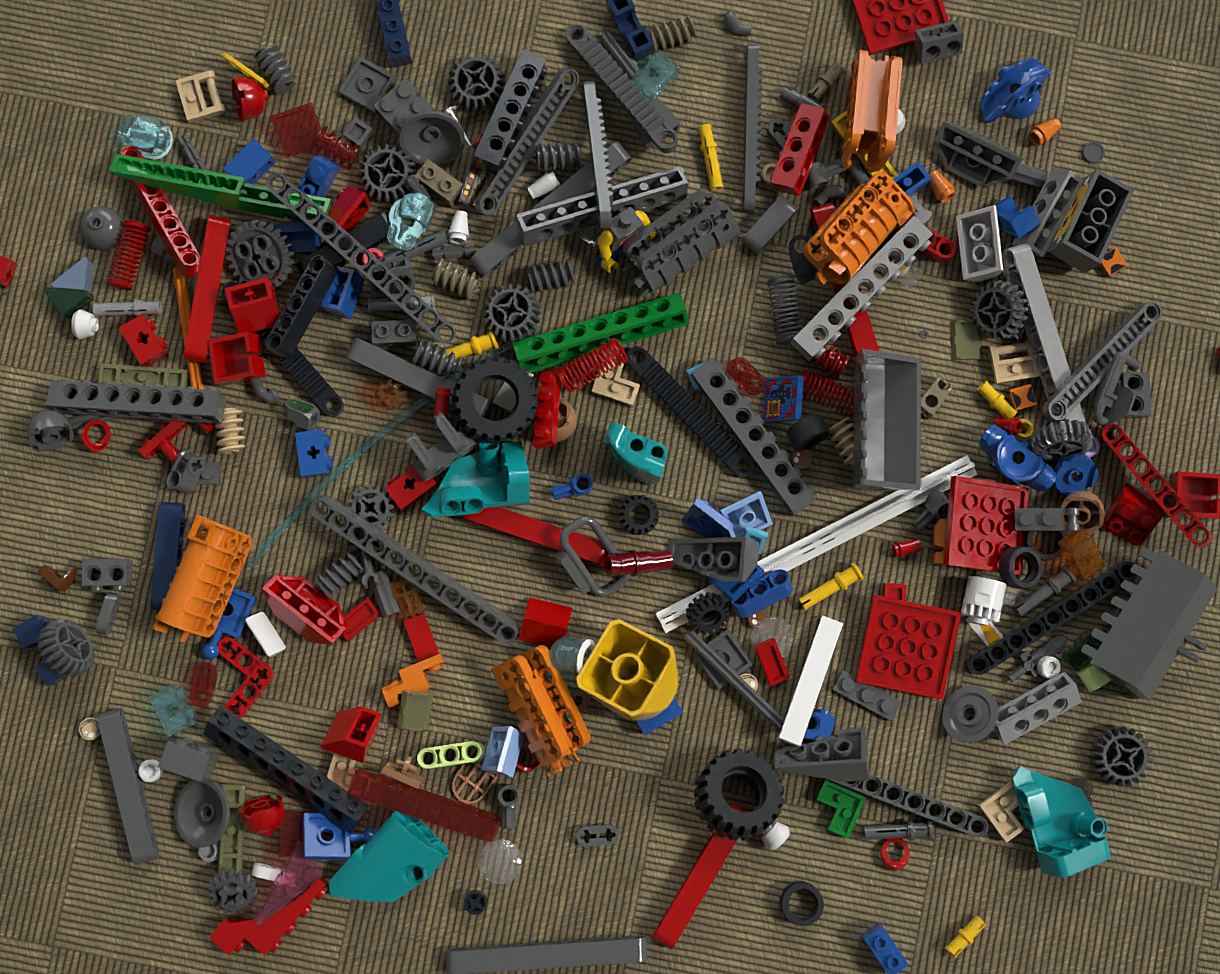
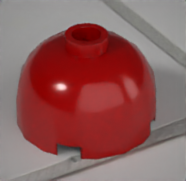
[231,77,268,121]
[238,795,285,836]

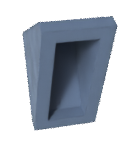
[51,257,94,295]

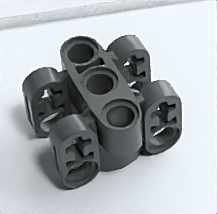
[405,412,477,482]

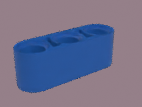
[730,569,793,618]

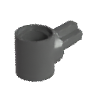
[806,158,846,190]
[913,490,949,530]
[498,784,519,829]

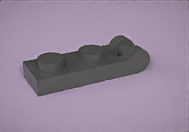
[1015,508,1079,531]

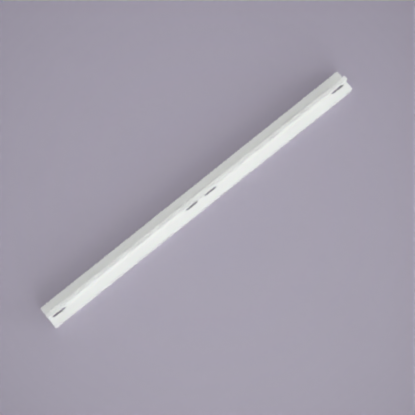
[655,455,978,633]

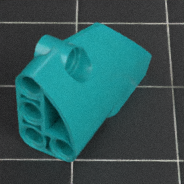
[603,422,667,485]
[422,441,530,517]
[1011,766,1111,878]
[329,808,449,902]

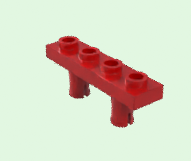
[139,401,215,464]

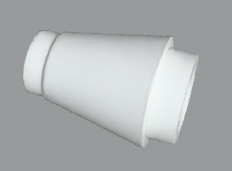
[528,171,560,199]
[447,211,469,245]

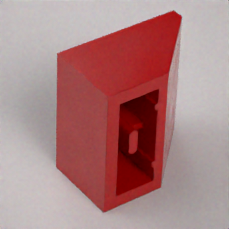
[225,277,280,333]
[1101,482,1164,546]
[321,706,382,763]

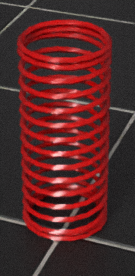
[106,220,151,290]
[557,338,627,393]
[801,369,854,418]

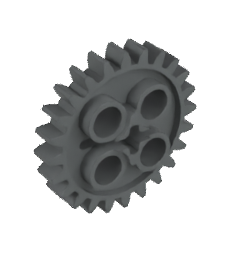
[226,220,294,289]

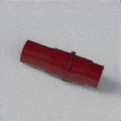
[604,550,673,577]

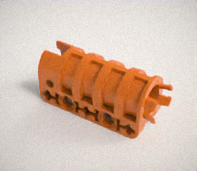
[491,645,590,777]

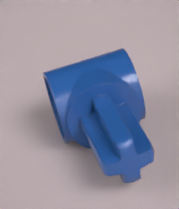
[551,473,593,500]

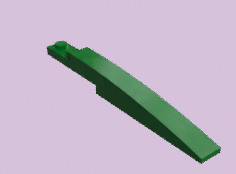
[109,154,331,219]

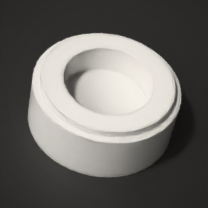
[1037,656,1061,679]
[138,759,163,782]

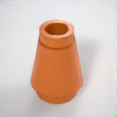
[1028,118,1061,146]
[929,170,956,203]

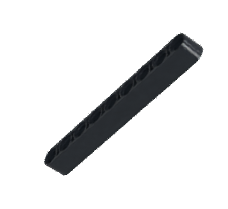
[965,561,1137,675]

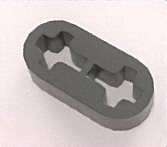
[768,119,801,152]
[96,592,121,635]
[576,824,619,847]

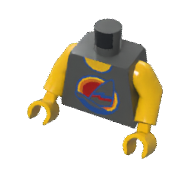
[597,207,656,273]

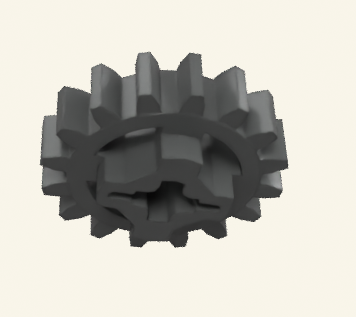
[348,484,396,531]
[207,869,259,915]

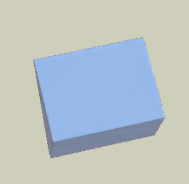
[719,491,773,537]
[481,726,525,778]

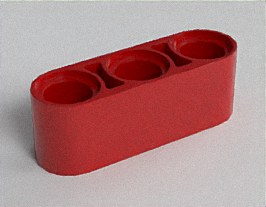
[894,218,955,263]

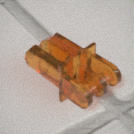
[390,578,425,621]

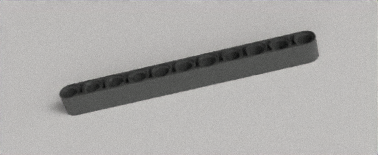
[266,173,456,344]
[310,495,519,644]

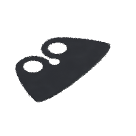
[788,220,841,284]

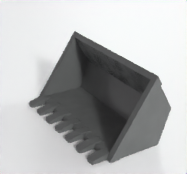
[853,349,921,491]
[1081,548,1218,700]

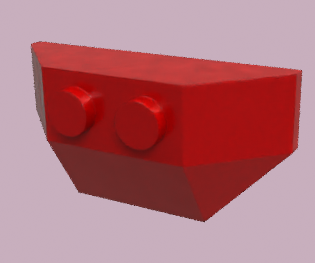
[261,574,346,645]

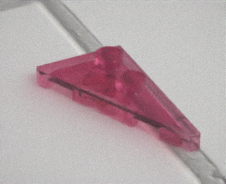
[254,840,323,926]

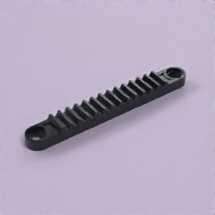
[222,281,344,417]
[626,346,755,478]

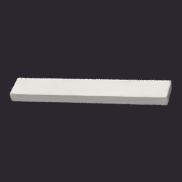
[778,615,843,747]

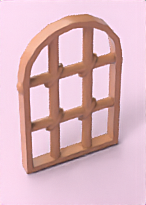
[452,742,499,804]

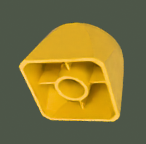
[576,619,679,721]

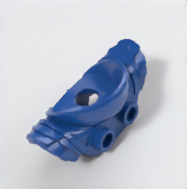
[979,57,1053,124]
[979,425,1057,492]

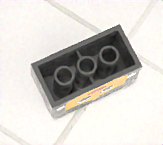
[1046,169,1134,273]

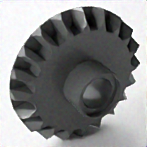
[942,686,999,744]

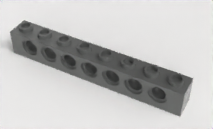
[516,166,688,247]
[690,357,817,517]
[46,379,226,424]

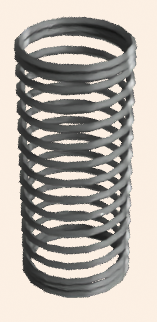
[767,275,802,345]

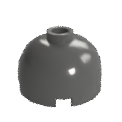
[80,206,126,251]
[27,410,74,451]

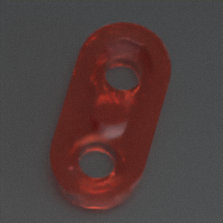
[727,357,766,396]
[189,662,218,707]

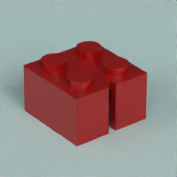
[208,332,266,385]
[1168,471,1220,521]

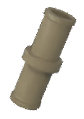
[807,62,845,102]

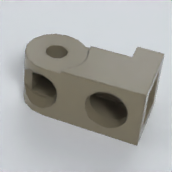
[921,376,953,420]

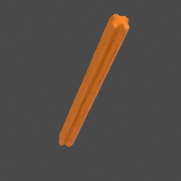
[173,267,204,390]

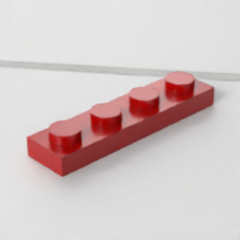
[532,367,562,449]

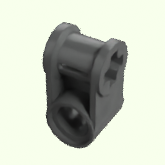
[166,449,205,494]

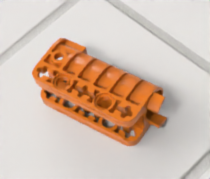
[841,49,902,173]
[803,172,915,285]
[152,514,252,643]

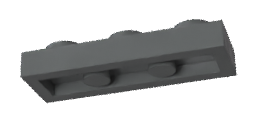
[832,670,902,721]

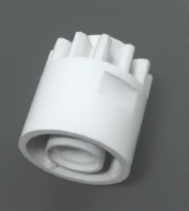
[961,576,1007,626]

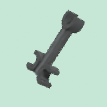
[346,539,380,589]

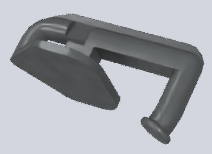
[1092,351,1141,427]

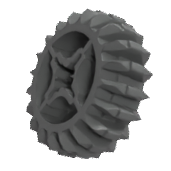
[447,52,506,112]
[358,144,417,203]
[970,280,1029,340]
[482,284,542,342]
[1031,419,1093,462]
[37,618,96,678]
[1091,726,1153,787]

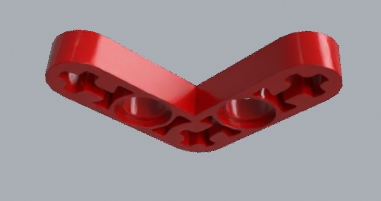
[217,637,274,718]

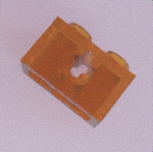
[1058,527,1106,581]

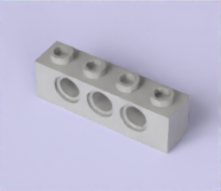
[1012,168,1084,258]
[993,672,1082,745]

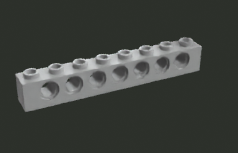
[791,216,933,361]

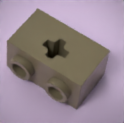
[416,159,463,208]

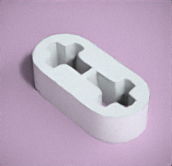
[251,863,296,884]

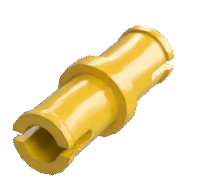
[976,381,1017,419]
[945,915,987,958]

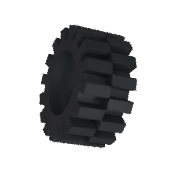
[619,495,659,535]
[686,592,729,635]

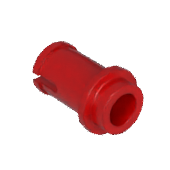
[433,387,452,415]
[993,417,1023,435]
[892,538,922,558]

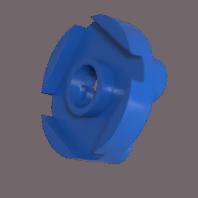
[1054,454,1098,496]

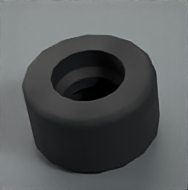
[786,414,830,451]

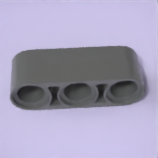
[741,195,798,255]

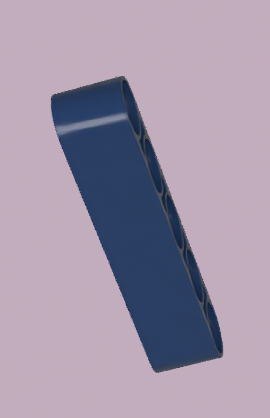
[151,502,186,610]

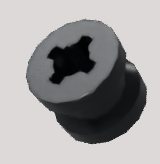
[464,890,488,915]

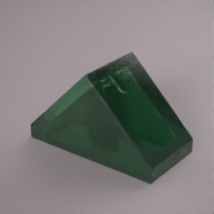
[44,287,94,319]
[1061,631,1102,671]

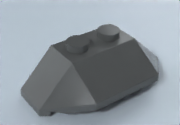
[934,121,1022,188]

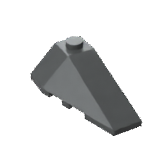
[669,537,759,583]

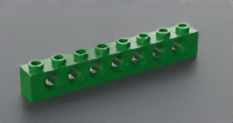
[513,292,689,374]

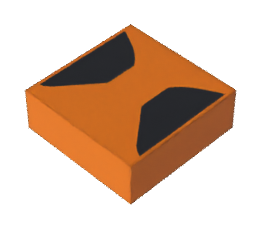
[1100,247,1128,277]
[1008,384,1037,411]

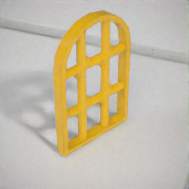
[220,51,272,92]

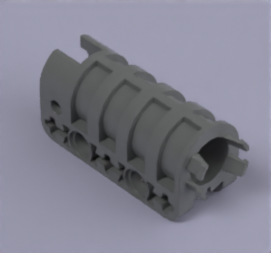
[622,189,741,298]

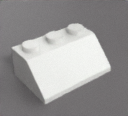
[956,205,1003,282]

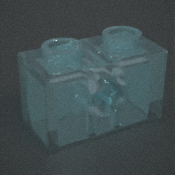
[632,50,680,102]
[149,684,197,737]

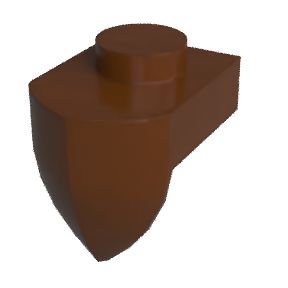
[38,565,77,592]

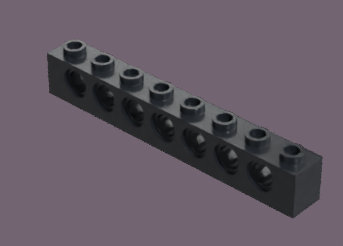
[203,706,369,834]

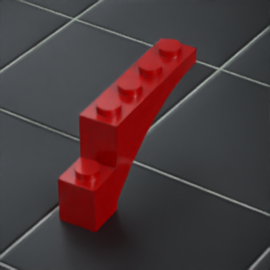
[209,877,328,956]

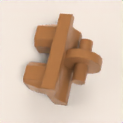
[381,756,425,797]

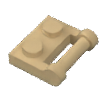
[175,71,226,123]
[988,340,1040,384]

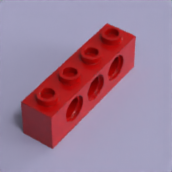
[770,104,830,196]

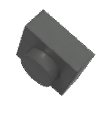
[343,117,373,148]
[197,462,221,485]

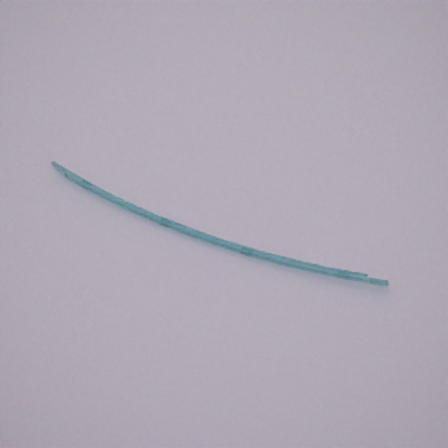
[247,325,541,569]

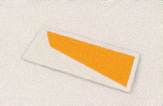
[965,617,1003,645]

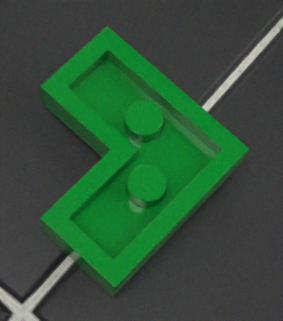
[815,778,866,839]

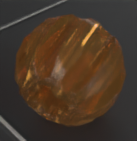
[374,378,407,410]

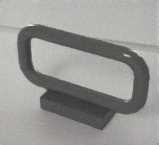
[555,516,630,597]

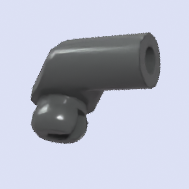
[723,11,751,36]
[814,184,847,206]
[249,379,279,403]

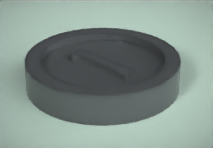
[1083,141,1105,164]

